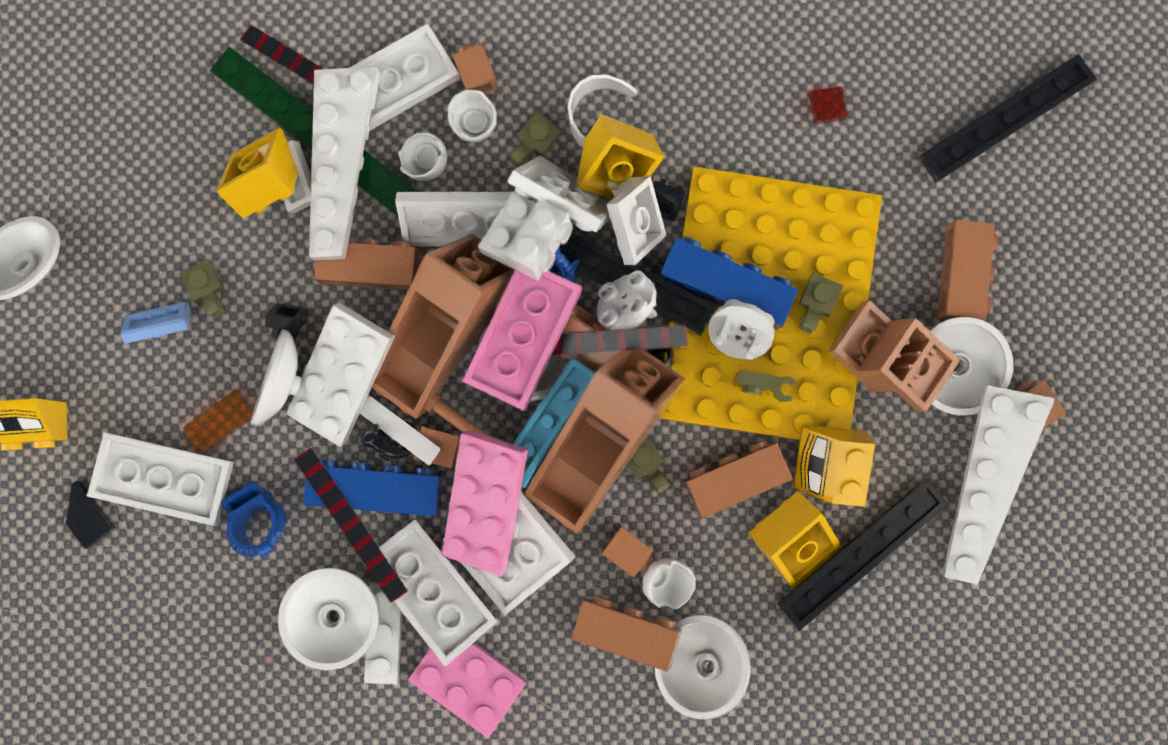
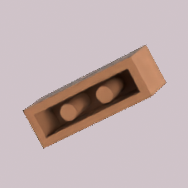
[937,219,998,321]
[314,239,419,290]
[684,440,793,519]
[571,595,682,672]

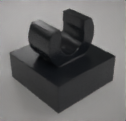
[653,179,685,222]
[265,303,308,341]

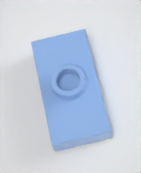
[120,302,192,344]

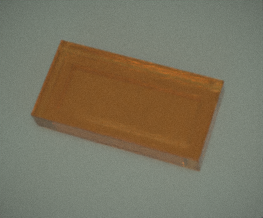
[182,390,253,454]

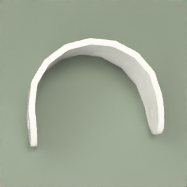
[568,75,637,148]

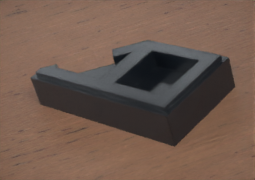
[66,481,115,549]

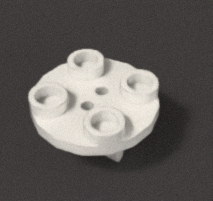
[596,270,657,331]
[708,299,775,361]

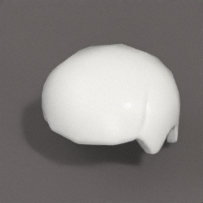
[448,89,497,143]
[398,133,447,181]
[643,558,696,609]

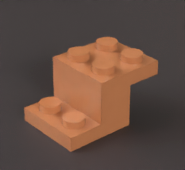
[828,300,960,412]

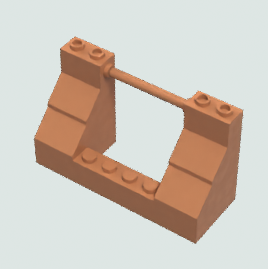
[372,234,686,534]

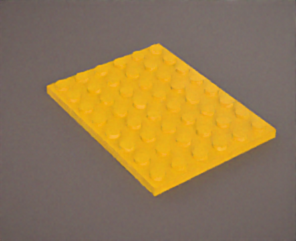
[660,166,882,440]

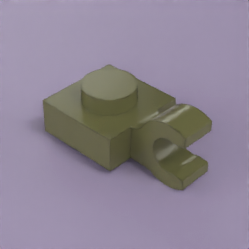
[510,112,561,167]
[179,259,226,319]
[798,273,843,334]
[734,370,795,402]
[627,437,670,493]

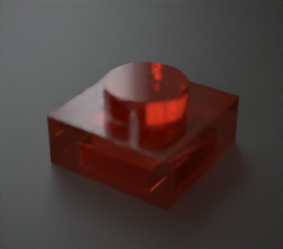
[809,86,847,125]

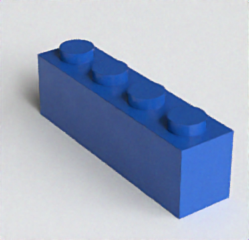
[659,237,798,330]
[303,459,443,516]

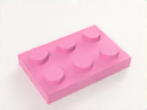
[408,643,527,738]

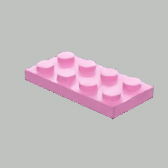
[462,270,583,411]
[442,430,528,577]

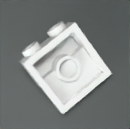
[607,176,667,265]
[478,192,572,281]

